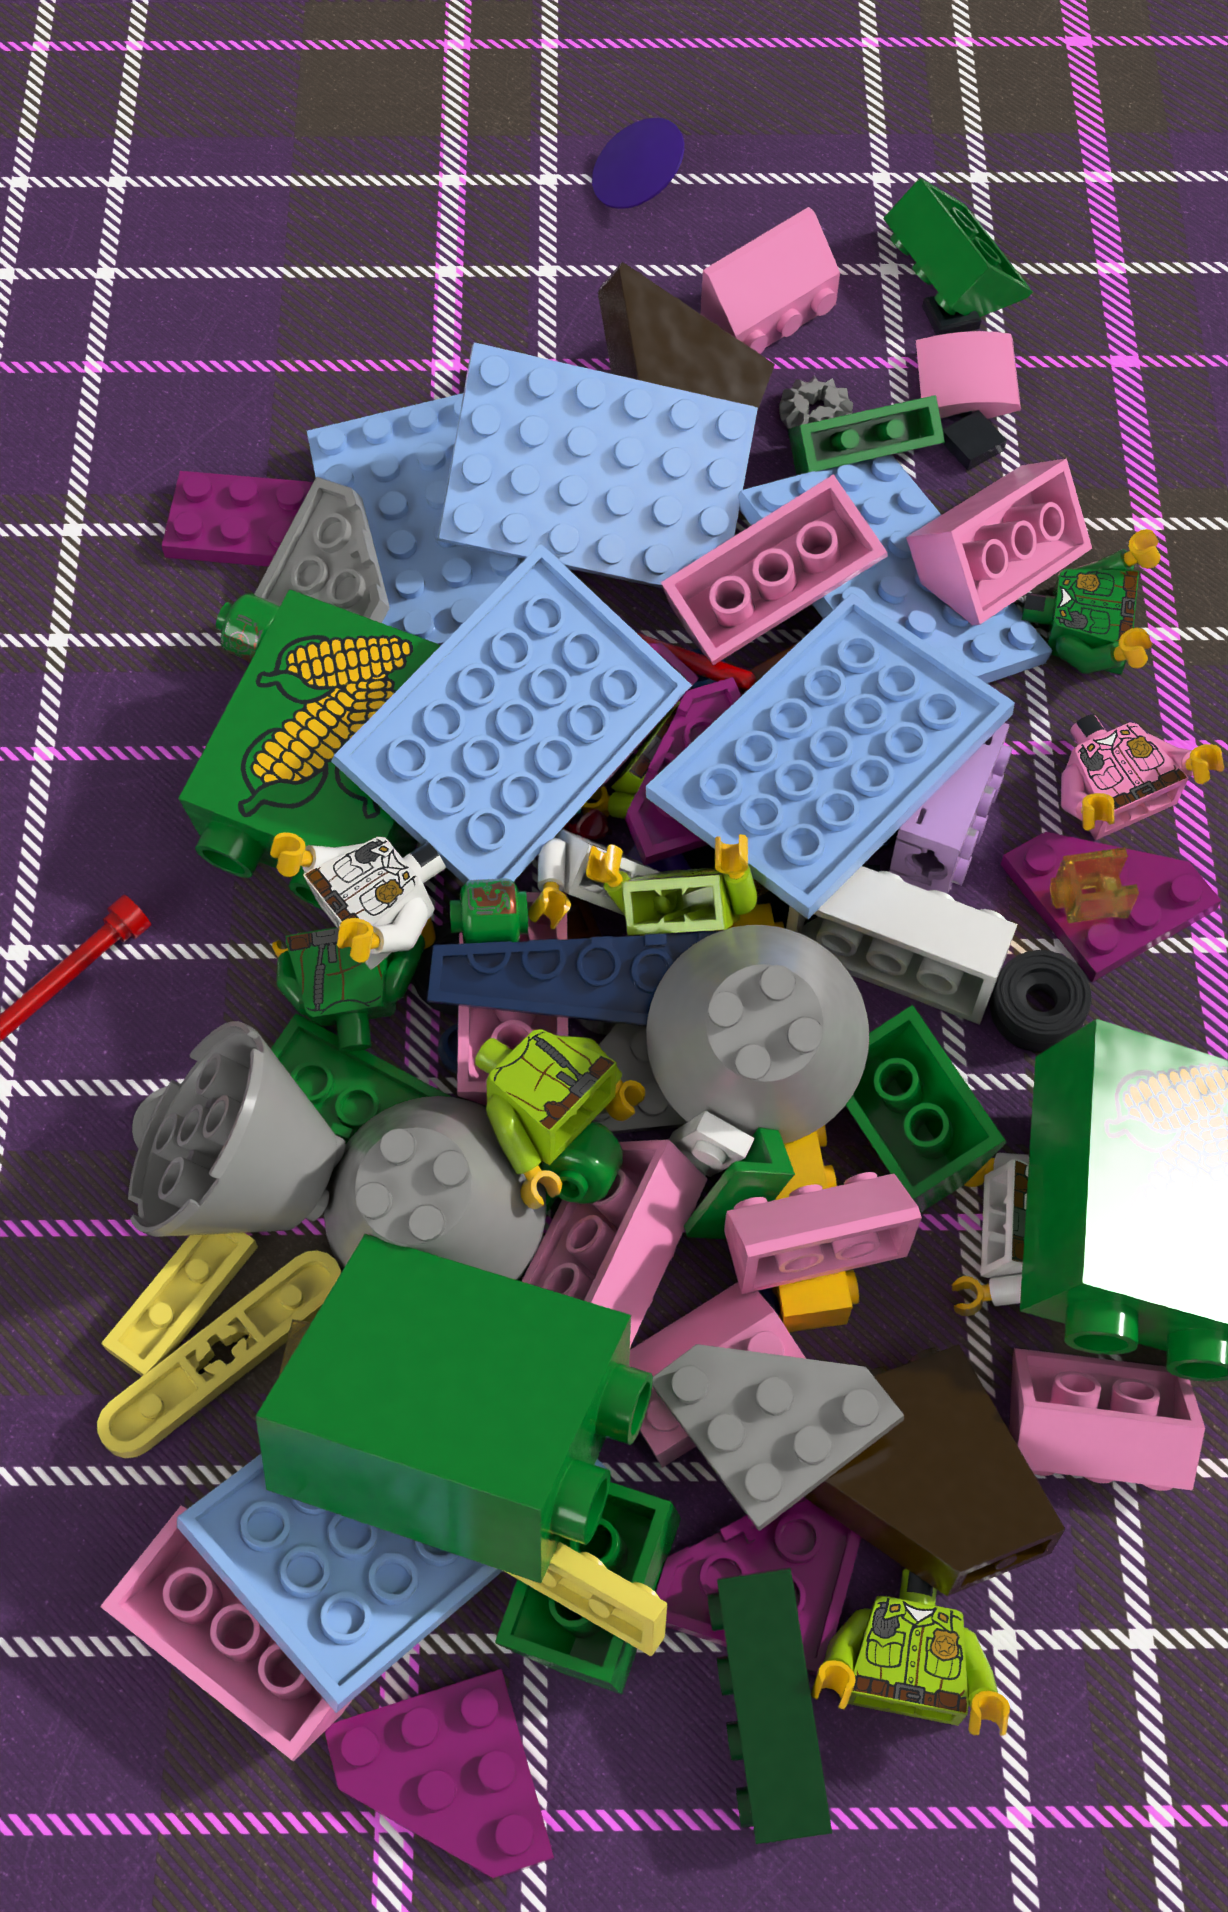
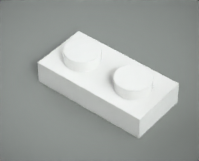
[669,1111,755,1177]

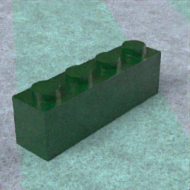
[707,1567,832,1844]

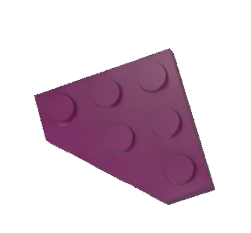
[625,677,741,865]
[1000,832,1222,982]
[656,1497,861,1676]
[324,1669,555,1880]

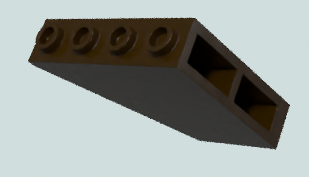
[598,262,775,411]
[804,1344,1065,1596]

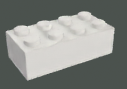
[786,866,1018,1025]

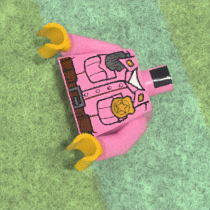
[1061,714,1224,841]

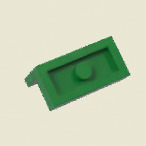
[684,1127,795,1239]

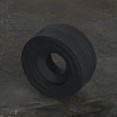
[990,950,1092,1052]

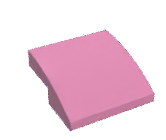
[916,331,1021,419]

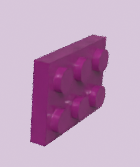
[162,471,313,567]

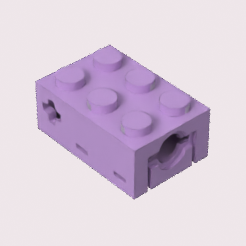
[889,723,1013,894]

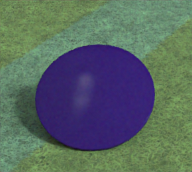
[592,118,685,209]

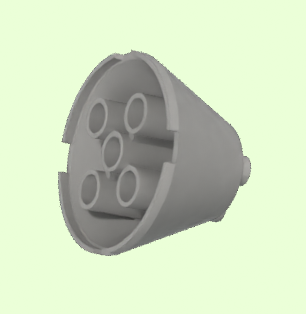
[646,925,869,1144]
[128,1021,345,1237]
[324,1096,547,1280]

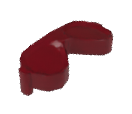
[562,809,612,841]

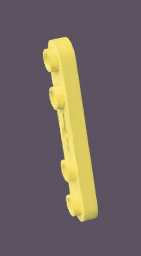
[97,1250,342,1458]

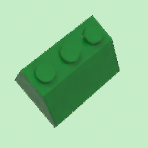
[883,178,1033,317]
[846,1005,1006,1213]
[495,1482,681,1695]

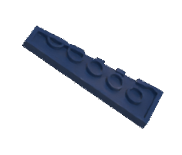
[427,931,719,1027]

